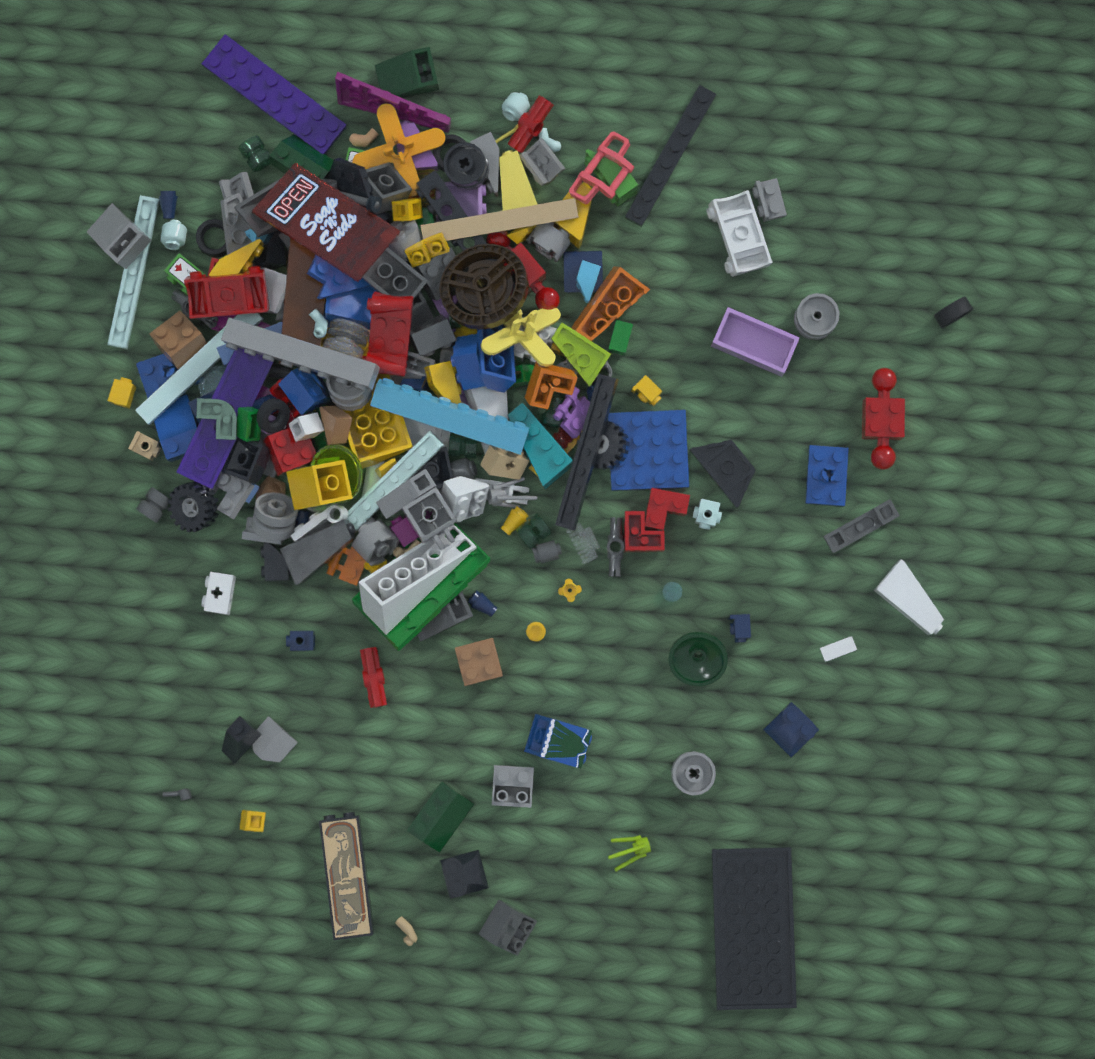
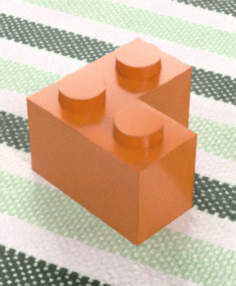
[525,361,578,409]

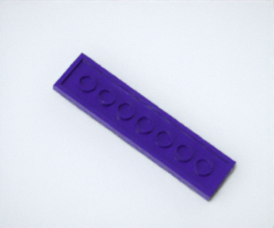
[202,34,347,154]
[176,348,273,489]

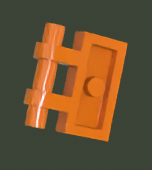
[326,547,366,586]

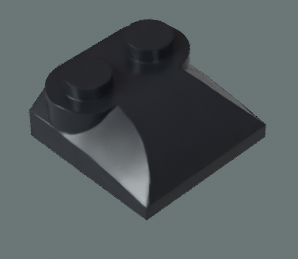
[221,437,270,484]
[414,447,453,489]
[440,850,489,899]

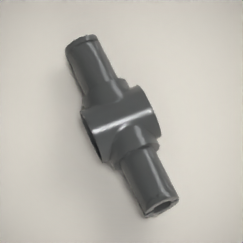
[171,289,218,328]
[606,517,624,577]

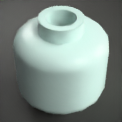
[502,92,530,121]
[160,220,187,250]

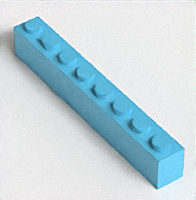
[370,378,529,455]

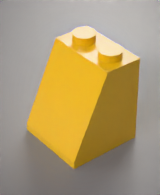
[552,182,592,249]
[286,460,353,510]

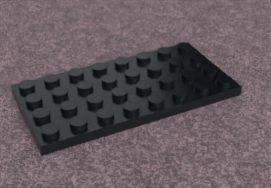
[712,847,797,1010]

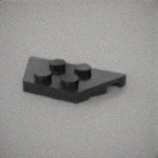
[327,158,373,209]
[689,439,756,508]

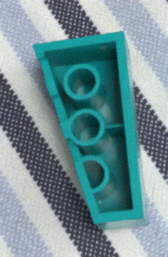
[508,403,573,489]

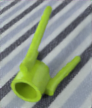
[608,835,651,871]

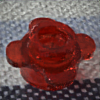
[553,427,573,449]

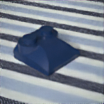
[763,702,819,757]

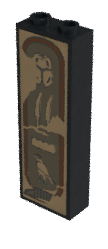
[319,812,374,940]

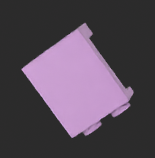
[435,179,487,222]

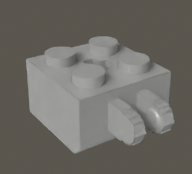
[402,487,457,550]

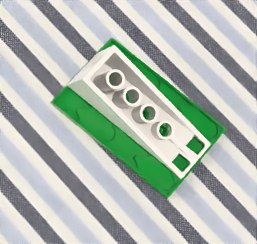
[352,524,490,652]

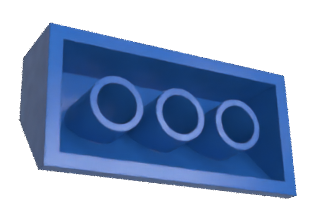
[476,314,516,393]

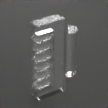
[566,523,600,564]

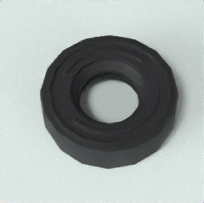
[257,398,290,434]

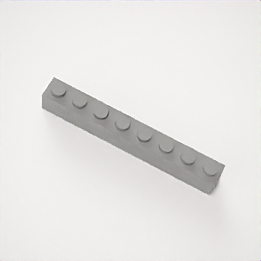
[221,318,380,391]

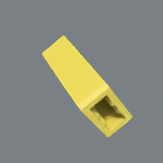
[499,150,538,231]

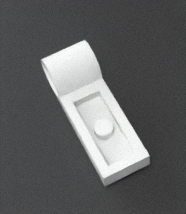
[291,505,348,542]

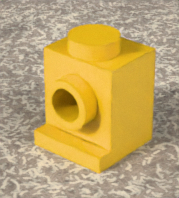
[392,198,423,221]
[631,375,662,406]

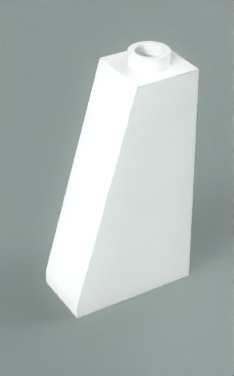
[464,386,508,454]
[874,559,944,635]

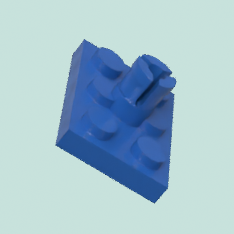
[136,354,204,398]
[805,445,849,507]

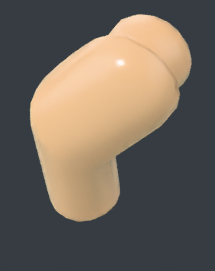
[349,128,379,147]

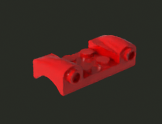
[184,266,270,319]
[362,292,414,377]

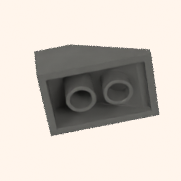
[234,178,305,237]
[357,243,428,299]

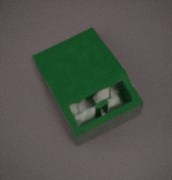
[375,47,439,98]

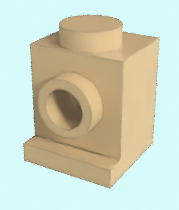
[128,431,162,461]

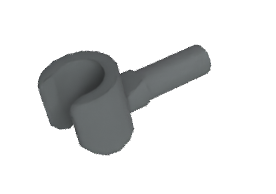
[163,788,192,801]

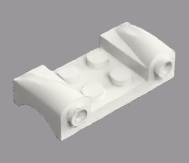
[707,190,772,277]

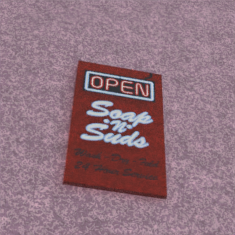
[252,163,400,282]

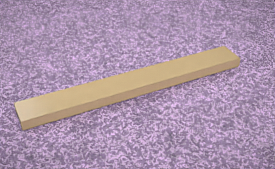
[421,198,578,241]

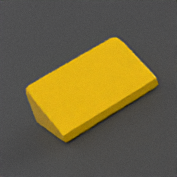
[507,225,536,245]

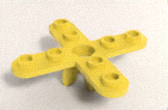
[481,308,561,367]

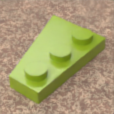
[551,323,611,387]

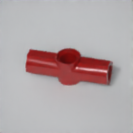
[508,95,554,153]
[360,647,387,708]

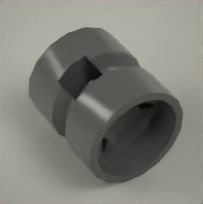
[136,486,170,523]

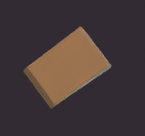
[319,406,352,445]

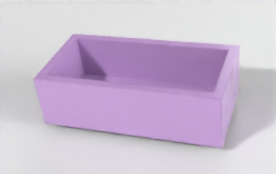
[711,307,799,377]

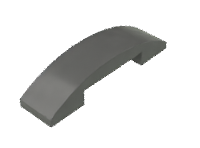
[823,499,900,553]

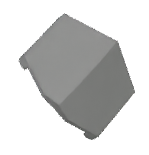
[253,716,298,762]

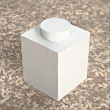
[289,413,324,442]

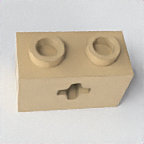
[480,445,529,480]

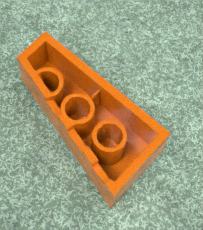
[571,266,650,341]

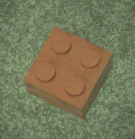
[149,311,207,369]
[455,638,503,686]

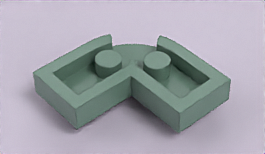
[196,398,237,440]

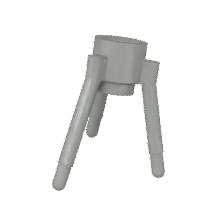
[487,477,537,508]

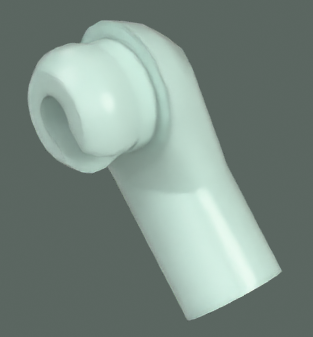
[539,128,561,153]
[309,309,328,338]

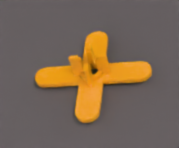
[352,104,445,197]

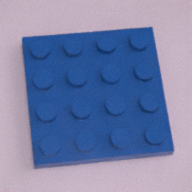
[608,410,689,491]

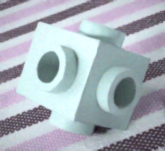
[692,499,722,530]

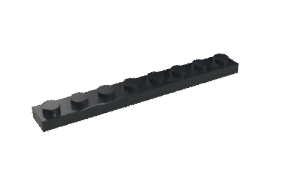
[625,85,716,227]
[555,374,619,531]

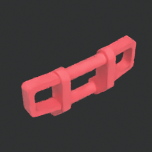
[569,132,634,204]

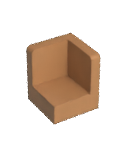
[256,475,286,500]

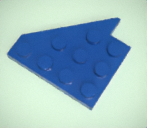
[307,224,376,299]

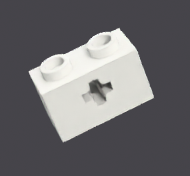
[202,572,236,615]

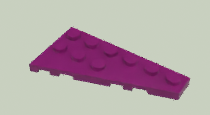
[335,72,451,133]

